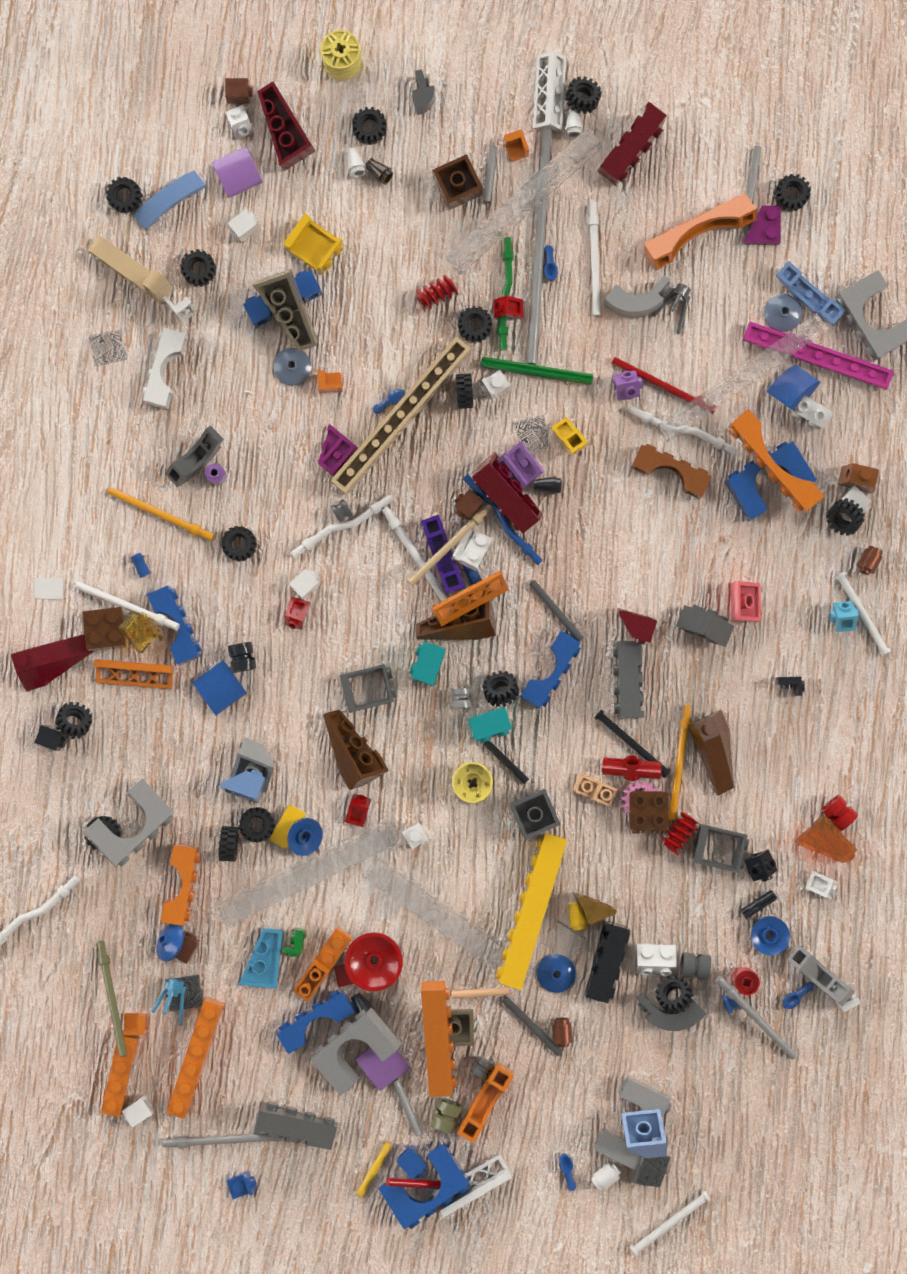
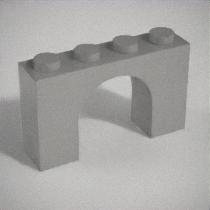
[835,270,907,361]
[83,779,174,868]
[310,1008,402,1096]
[593,1075,672,1171]

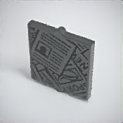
[165,975,203,1012]
[633,1156,671,1188]

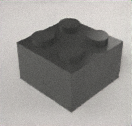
[509,788,561,840]

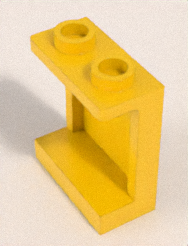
[283,213,344,275]

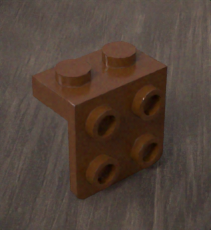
[627,791,669,834]

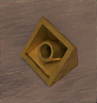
[576,893,617,925]

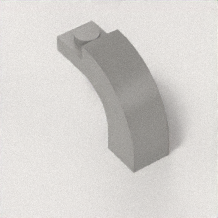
[604,275,671,318]
[787,945,855,1007]

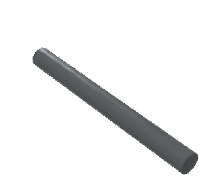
[529,580,584,642]
[502,997,563,1057]

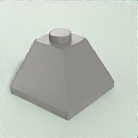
[231,738,275,792]

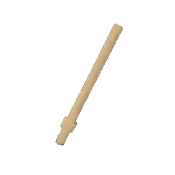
[407,503,493,587]

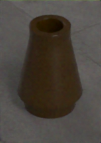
[365,158,393,185]

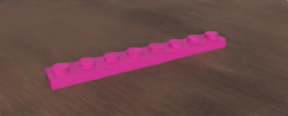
[742,321,894,390]

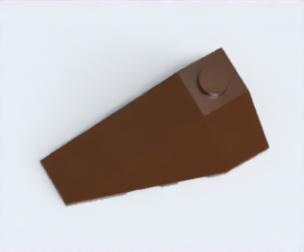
[416,600,496,640]
[323,710,389,790]
[688,710,734,796]

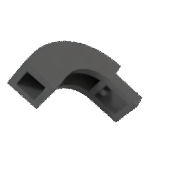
[165,426,224,488]
[636,992,707,1031]

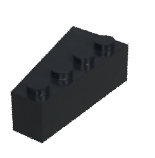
[584,920,630,1003]

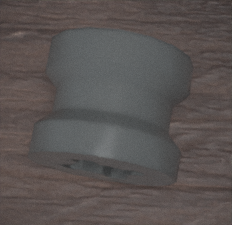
[330,499,353,523]
[470,1056,494,1080]

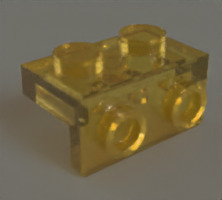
[118,611,163,653]

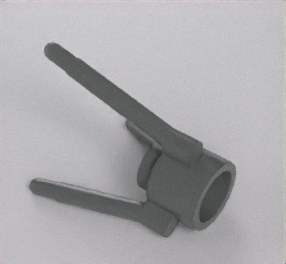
[652,283,691,334]

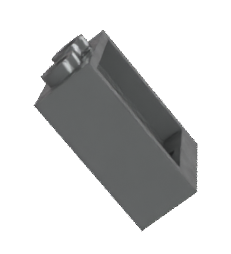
[340,664,397,713]
[691,824,749,873]

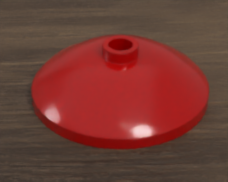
[344,932,403,992]

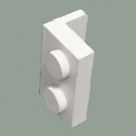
[789,396,833,430]
[636,944,677,976]

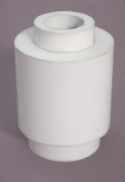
[591,1162,621,1191]

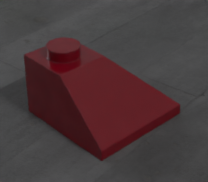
[617,608,657,645]

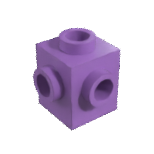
[613,371,643,401]

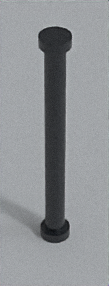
[594,709,671,778]

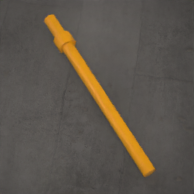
[108,487,214,541]
[669,705,691,820]

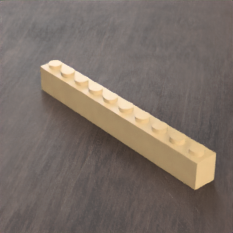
[331,336,471,496]

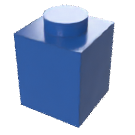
[396,1144,427,1180]

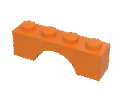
[160,844,201,926]
[100,1035,141,1117]
[457,1061,514,1144]

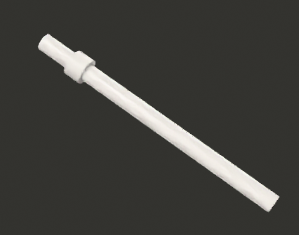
[588,202,601,316]
[382,506,448,601]
[75,581,180,631]

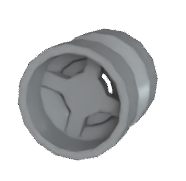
[452,688,471,708]

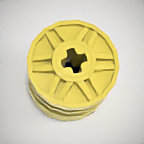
[320,30,362,81]
[452,762,493,804]

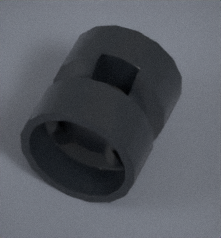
[227,642,257,673]

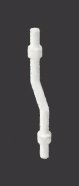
[629,406,738,455]
[291,494,393,558]
[0,875,80,945]

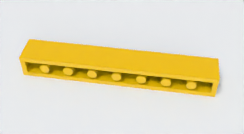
[495,832,567,990]

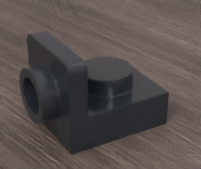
[775,677,805,696]

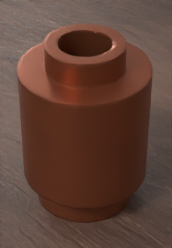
[857,546,883,575]
[552,1017,573,1047]

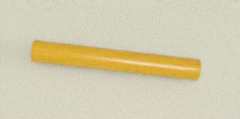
[356,1142,392,1197]

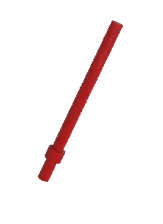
[611,357,716,415]

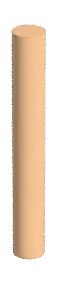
[451,987,510,999]

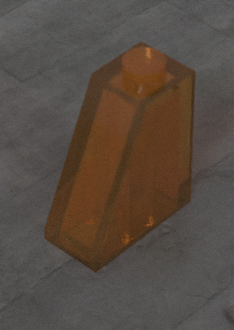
[794,815,858,863]

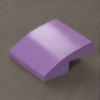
[212,147,263,198]
[498,441,545,489]
[355,1046,411,1091]

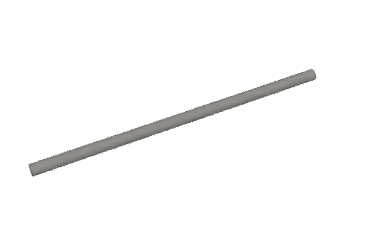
[527,121,552,365]

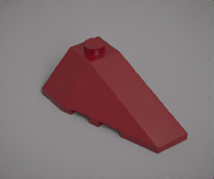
[11,634,95,692]

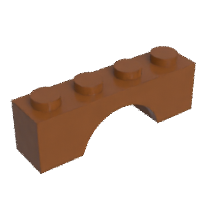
[631,444,712,500]

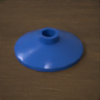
[287,818,323,856]
[751,916,790,955]
[156,924,184,962]
[537,954,576,993]

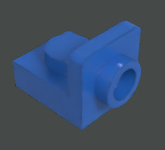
[226,1171,257,1199]

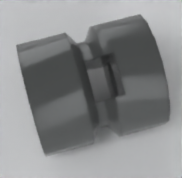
[680,952,711,980]

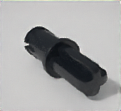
[739,890,777,920]

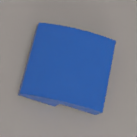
[766,364,821,411]
[192,660,247,716]

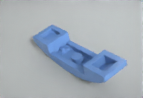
[134,170,206,231]
[775,261,846,325]

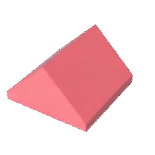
[730,581,761,622]

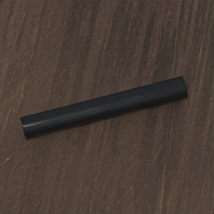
[483,740,529,784]

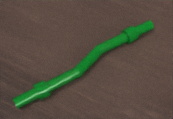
[497,237,514,351]

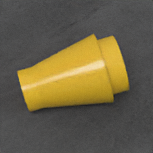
[568,902,588,932]

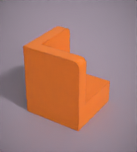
[503,129,529,162]
[317,370,343,393]
[122,1012,148,1035]

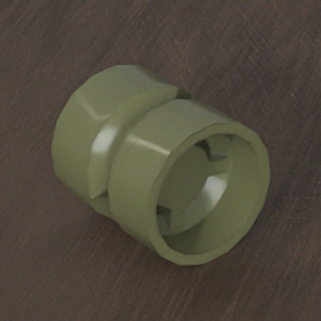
[431,1098,463,1134]

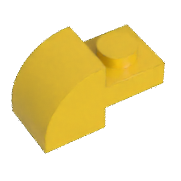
[551,417,588,456]

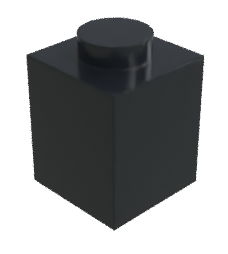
[34,725,67,751]

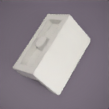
[162,295,197,323]

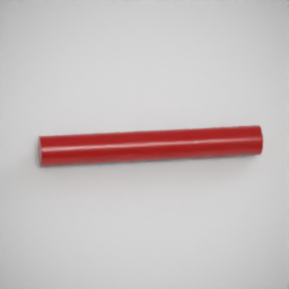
[386,1178,441,1189]

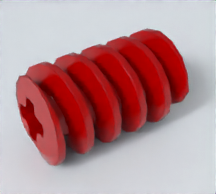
[416,275,459,312]
[661,812,701,856]

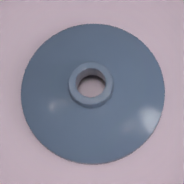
[764,294,802,332]
[273,348,311,386]

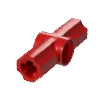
[602,755,662,781]

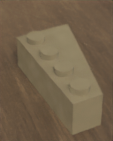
[253,269,318,351]

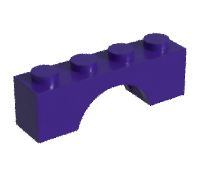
[421,514,465,595]

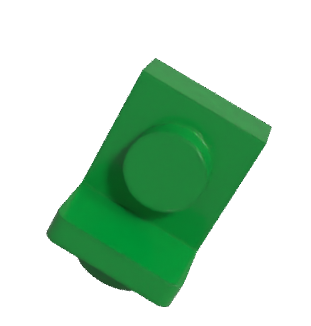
[282,928,305,957]

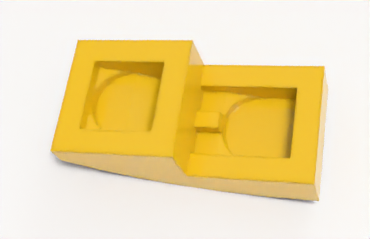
[269,804,306,849]

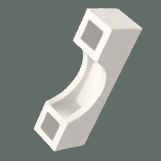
[142,328,189,410]

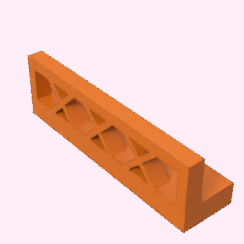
[432,571,509,626]
[94,659,174,689]

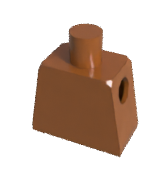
[838,463,879,493]

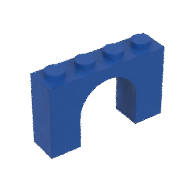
[725,441,817,522]
[378,1142,470,1229]

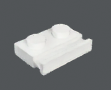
[451,530,493,571]

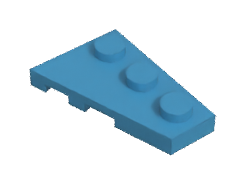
[238,928,283,989]

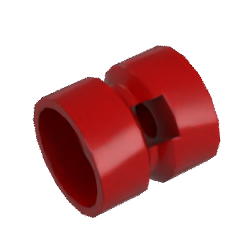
[821,794,858,831]
[731,967,760,995]

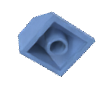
[220,770,266,803]
[621,1109,667,1158]

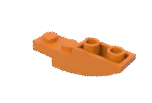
[292,926,353,1002]

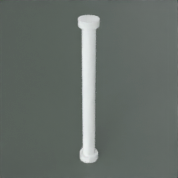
[834,571,891,656]
[630,1190,711,1257]

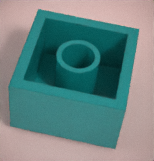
[409,641,446,687]
[468,707,512,743]

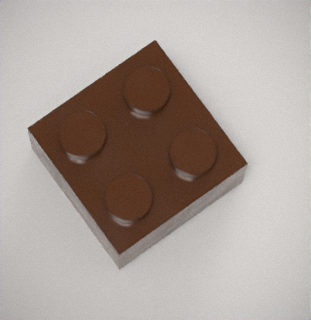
[432,154,483,211]
[82,607,127,652]

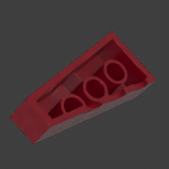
[257,81,316,171]
[598,102,667,186]
[472,452,542,534]

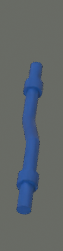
[463,474,543,565]

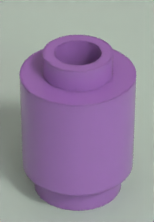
[205,463,226,485]

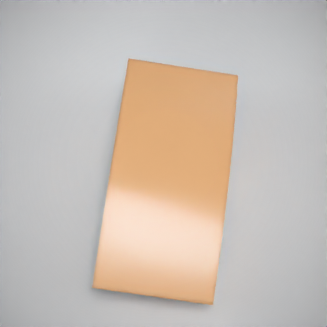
[572,773,618,807]

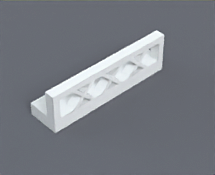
[533,51,566,131]
[432,1153,512,1217]

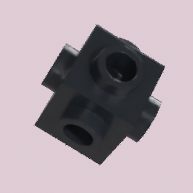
[744,849,778,882]

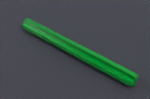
[481,357,593,385]

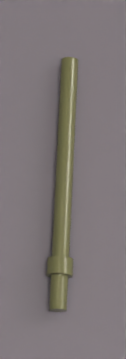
[97,941,127,1057]

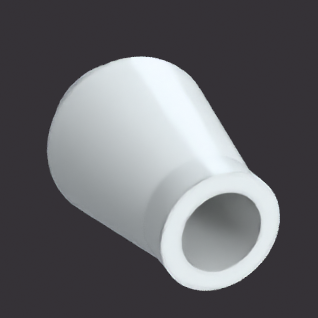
[565,109,584,139]
[346,148,366,178]

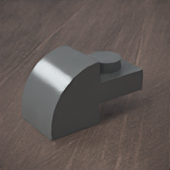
[412,69,435,115]

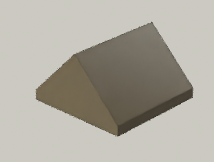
[448,1009,474,1046]

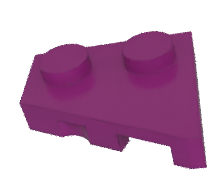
[743,205,781,245]
[318,424,358,477]

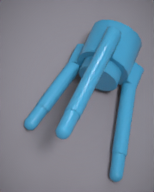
[151,978,187,1026]

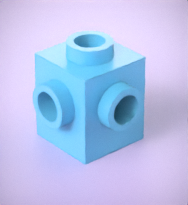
[829,601,859,632]

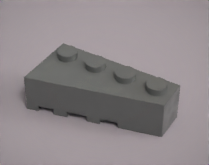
[613,641,645,718]
[253,1101,338,1150]

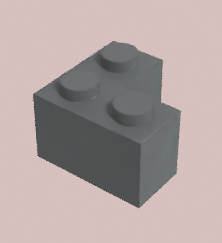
[676,604,734,647]

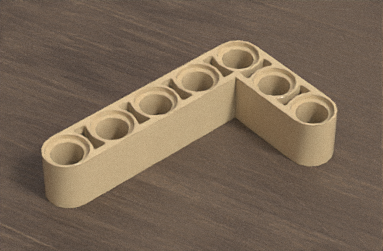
[87,235,173,305]

